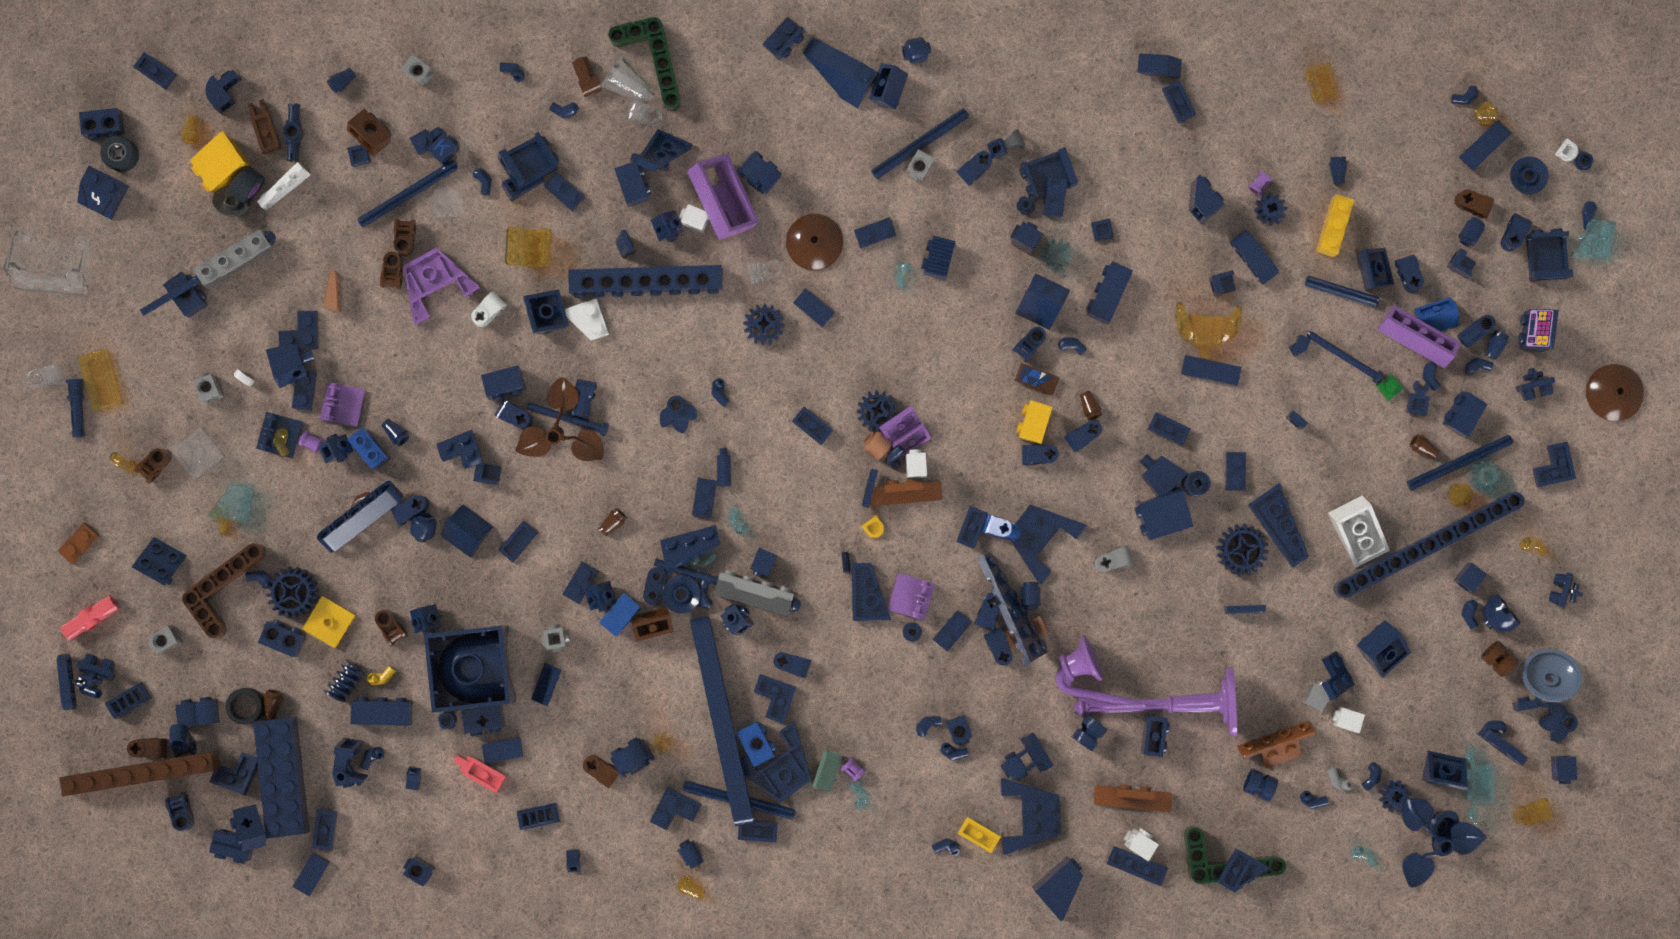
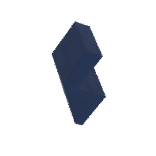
[1137,53,1182,79]

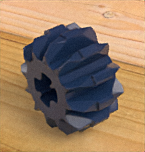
[1254,193,1288,226]
[1378,780,1412,813]

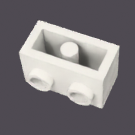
[1124,828,1159,861]

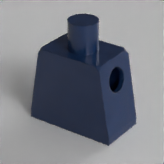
[266,344,315,388]
[1139,454,1187,497]

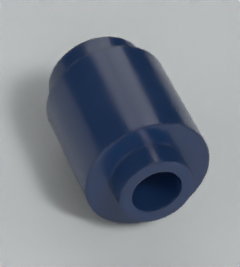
[1458,217,1485,247]
[1021,582,1041,610]
[677,839,704,869]

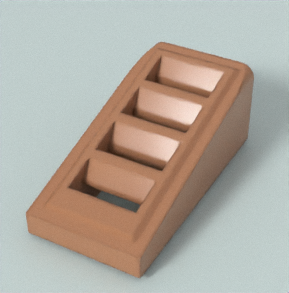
[323,270,342,312]

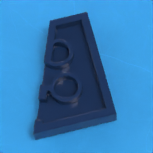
[636,129,692,171]
[660,525,721,575]

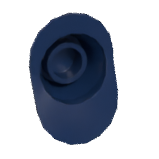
[1428,811,1459,857]

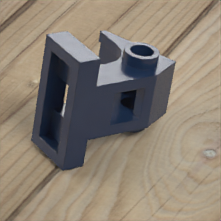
[1000,732,1054,781]
[332,737,368,788]

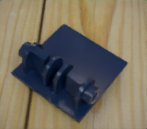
[256,412,303,458]
[132,537,187,586]

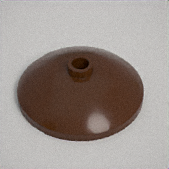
[786,214,843,271]
[1586,364,1644,421]

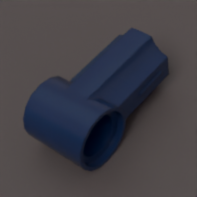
[1457,315,1496,348]
[572,379,597,419]

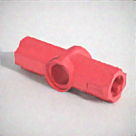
[60,595,120,641]

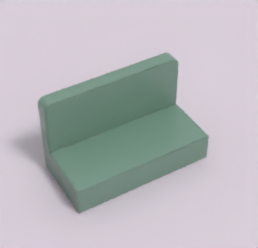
[812,749,843,792]

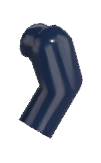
[500,62,525,82]
[1451,86,1479,105]
[549,102,579,119]
[473,168,492,196]
[1058,337,1087,356]
[1464,358,1494,375]
[711,378,730,407]
[698,580,713,609]
[75,676,102,699]
[916,716,941,737]
[940,743,969,761]
[359,747,385,770]
[1361,762,1382,791]
[1300,791,1329,809]
[931,838,961,856]

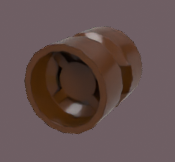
[1481,640,1519,677]

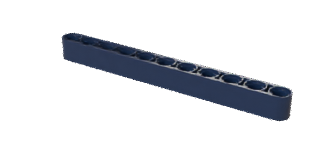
[1333,492,1525,598]
[690,616,754,827]

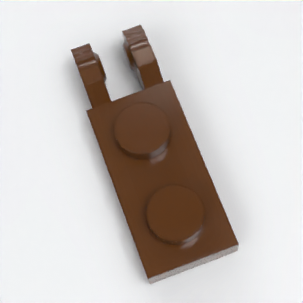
[248,99,282,155]

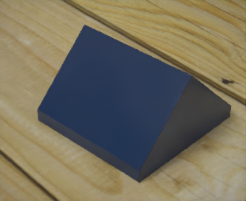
[1356,248,1394,291]
[523,290,569,335]
[440,505,494,558]
[1422,751,1468,790]

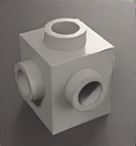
[541,624,570,653]

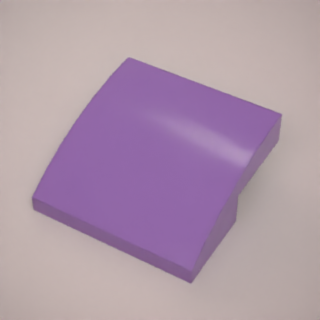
[879,406,931,459]

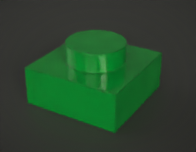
[1376,374,1404,401]

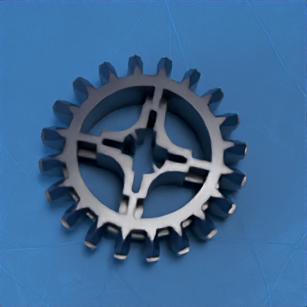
[1216,524,1269,576]
[266,567,319,618]

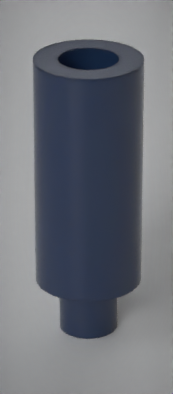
[717,448,731,486]

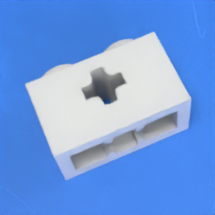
[905,449,927,479]

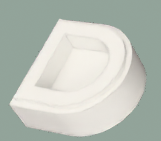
[1555,138,1579,162]
[234,369,255,386]

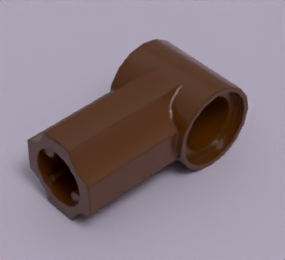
[572,56,602,97]

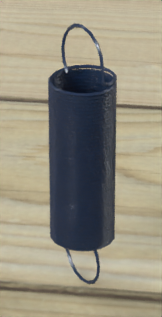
[841,546,850,578]

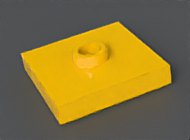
[302,596,356,649]

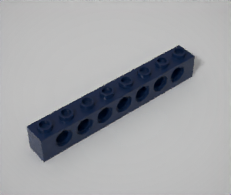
[568,265,723,298]

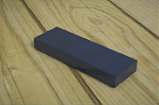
[1181,355,1242,386]
[1107,846,1168,886]

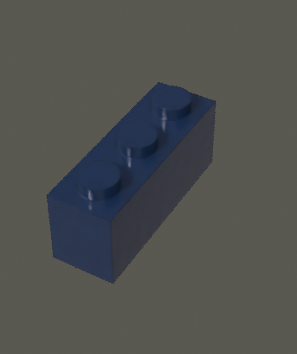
[1086,261,1133,325]
[350,697,413,726]

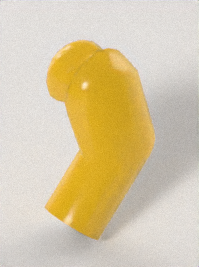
[367,666,396,686]

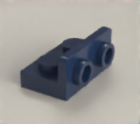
[762,16,805,61]

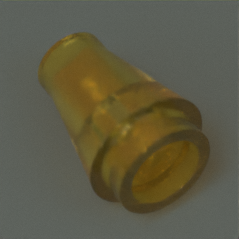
[180,115,199,145]
[675,875,706,901]

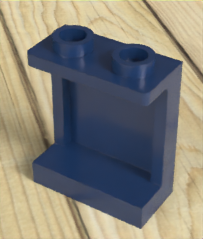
[498,132,559,190]
[1019,147,1078,201]
[1526,228,1573,281]
[1134,487,1193,540]

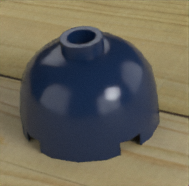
[1483,594,1521,633]

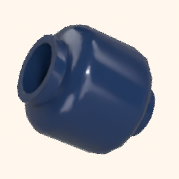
[902,37,931,64]
[410,512,437,542]

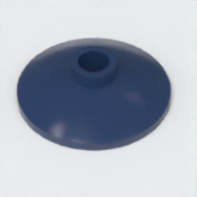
[1510,156,1549,194]
[662,575,701,614]

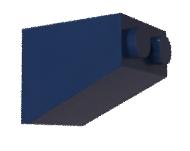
[1015,273,1070,330]
[1032,856,1083,921]

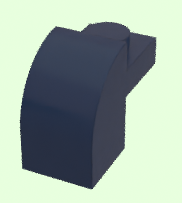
[205,70,242,114]

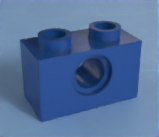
[347,427,391,470]
[736,721,777,767]

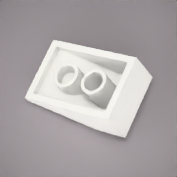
[1328,496,1390,568]

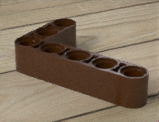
[182,543,266,638]

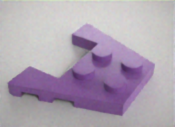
[403,247,481,325]

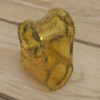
[1513,798,1554,826]

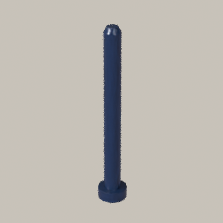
[1307,331,1383,384]
[526,403,609,436]

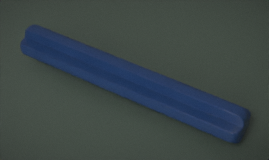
[1305,276,1379,307]

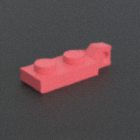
[453,754,507,793]

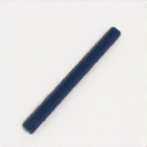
[871,108,969,179]
[358,160,458,227]
[1407,435,1513,490]
[683,781,796,820]

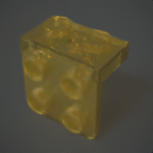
[505,227,553,269]

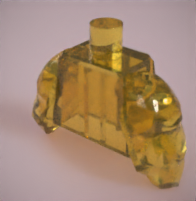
[1174,301,1242,359]

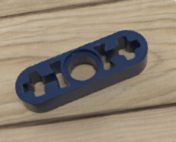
[57,654,77,710]
[1479,728,1528,766]

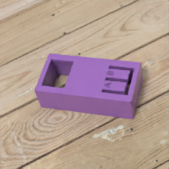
[687,153,759,240]

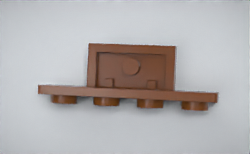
[865,479,942,507]
[1237,721,1316,768]
[1094,784,1172,812]

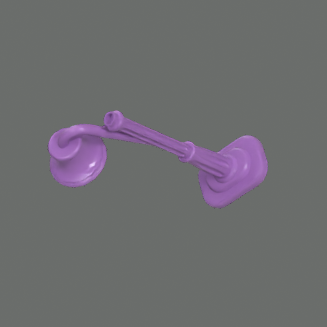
[1055,635,1237,736]

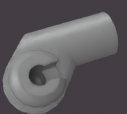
[1327,767,1353,792]

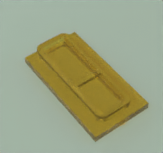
[77,349,123,412]

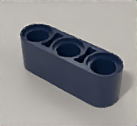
[1459,120,1512,171]
[1230,230,1279,285]

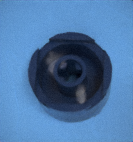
[737,150,782,195]
[610,737,656,779]

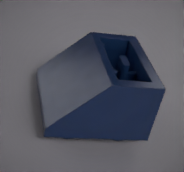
[1189,175,1224,224]

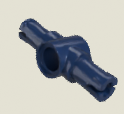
[283,103,304,162]

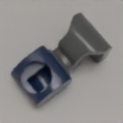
[987,129,1025,159]

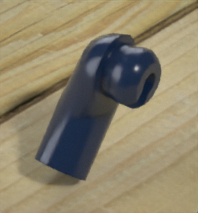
[1582,201,1597,230]
[1422,362,1441,391]
[887,445,905,470]
[245,570,273,589]
[1461,600,1479,629]
[1477,720,1507,735]

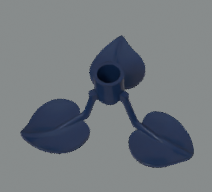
[1402,798,1487,888]

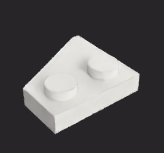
[565,298,609,341]

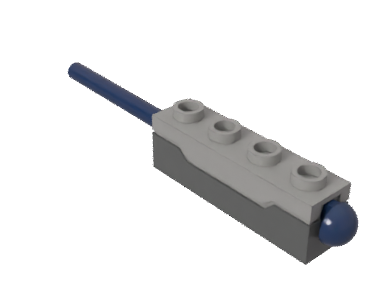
[140,229,276,316]
[654,558,801,616]

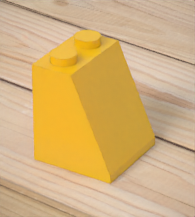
[190,131,252,194]

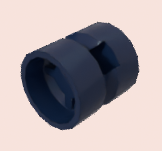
[1182,471,1211,497]
[1072,715,1108,751]
[1243,768,1278,802]

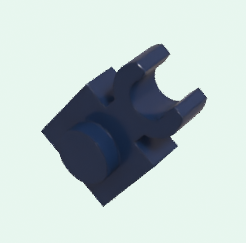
[1406,381,1430,416]

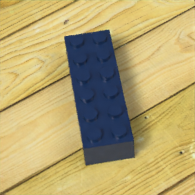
[253,716,310,839]

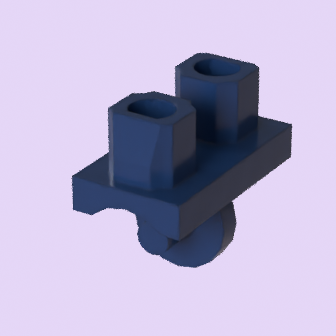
[1516,368,1555,401]
[1549,572,1584,609]
[76,653,115,687]

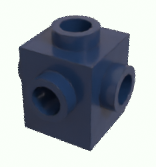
[651,210,684,242]
[318,434,353,464]
[584,581,616,612]
[410,604,441,635]
[720,604,754,636]

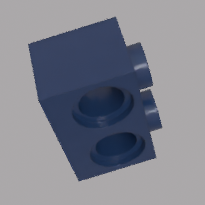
[79,108,125,141]
[258,619,306,657]

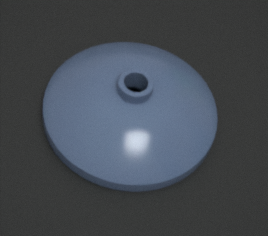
[1522,649,1582,702]

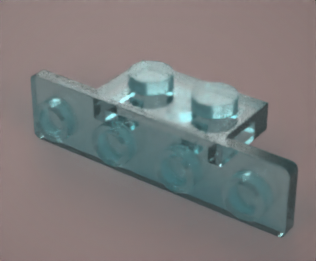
[1466,745,1496,824]

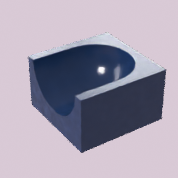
[424,625,516,713]

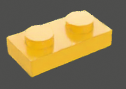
[958,817,1001,853]

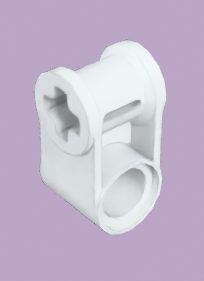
[471,291,507,327]

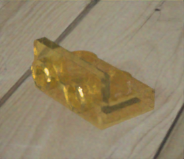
[1305,62,1340,105]

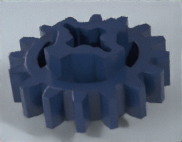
[743,304,785,346]
[856,390,898,432]

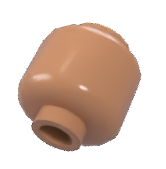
[863,431,892,460]

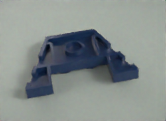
[1011,504,1087,585]
[741,722,812,802]
[1001,778,1061,855]

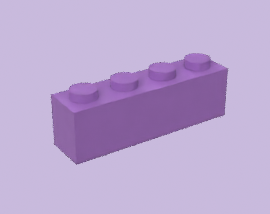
[1378,305,1461,368]

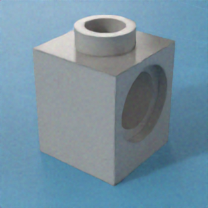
[401,55,434,87]
[906,149,935,182]
[193,373,224,404]
[147,626,182,654]
[1302,681,1329,712]

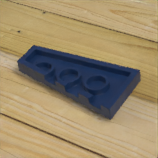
[1248,483,1309,568]

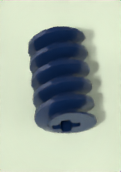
[323,659,365,702]

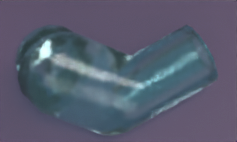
[894,262,912,290]

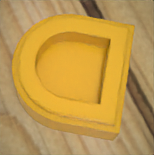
[861,515,884,538]

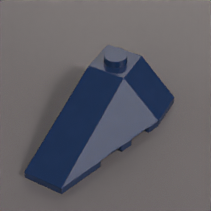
[803,38,878,109]

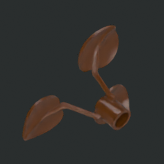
[515,377,604,461]

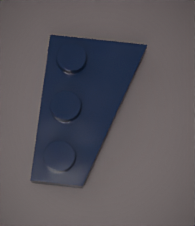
[852,563,891,621]

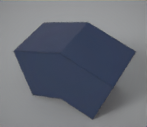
[1289,335,1311,357]
[405,767,421,790]
[566,849,580,872]

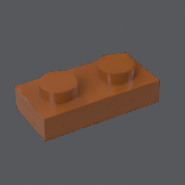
[57,523,99,564]

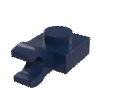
[409,127,445,155]
[1512,696,1549,711]

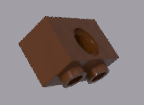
[347,108,392,156]
[631,607,674,642]

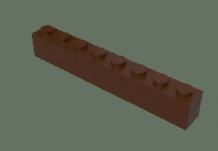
[59,750,221,797]

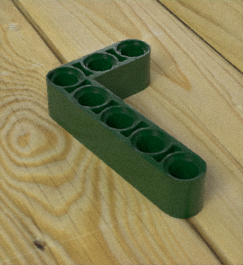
[608,17,681,111]
[1184,826,1286,884]

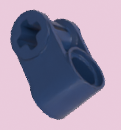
[957,151,992,186]
[1500,213,1533,252]
[1395,254,1424,293]
[1012,327,1046,363]
[494,399,533,429]
[1064,421,1102,453]
[1021,445,1059,465]
[390,495,430,526]
[974,592,1001,631]
[983,627,1013,666]
[773,652,812,679]
[169,724,197,757]
[165,792,194,831]

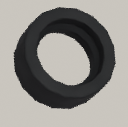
[225,688,264,725]

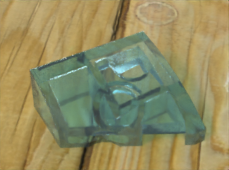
[1570,219,1616,260]
[208,482,255,524]

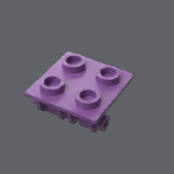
[320,382,365,427]
[887,573,935,620]

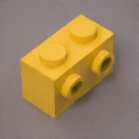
[1016,400,1053,445]

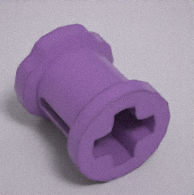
[1248,171,1273,197]
[298,430,324,454]
[841,757,866,782]

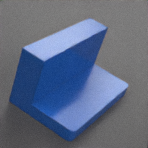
[1414,297,1459,331]
[599,593,641,637]

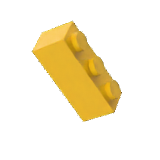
[1315,194,1354,258]

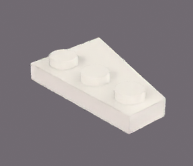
[257,162,311,210]

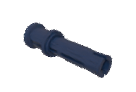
[66,379,85,437]

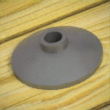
[212,187,251,217]

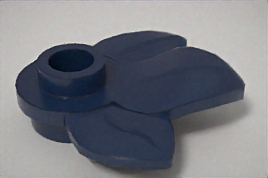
[660,396,697,434]
[1538,703,1578,741]

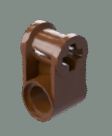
[1454,189,1494,219]
[393,219,416,257]
[380,251,404,289]
[134,448,172,484]
[375,609,408,647]
[127,738,167,759]
[583,755,619,788]

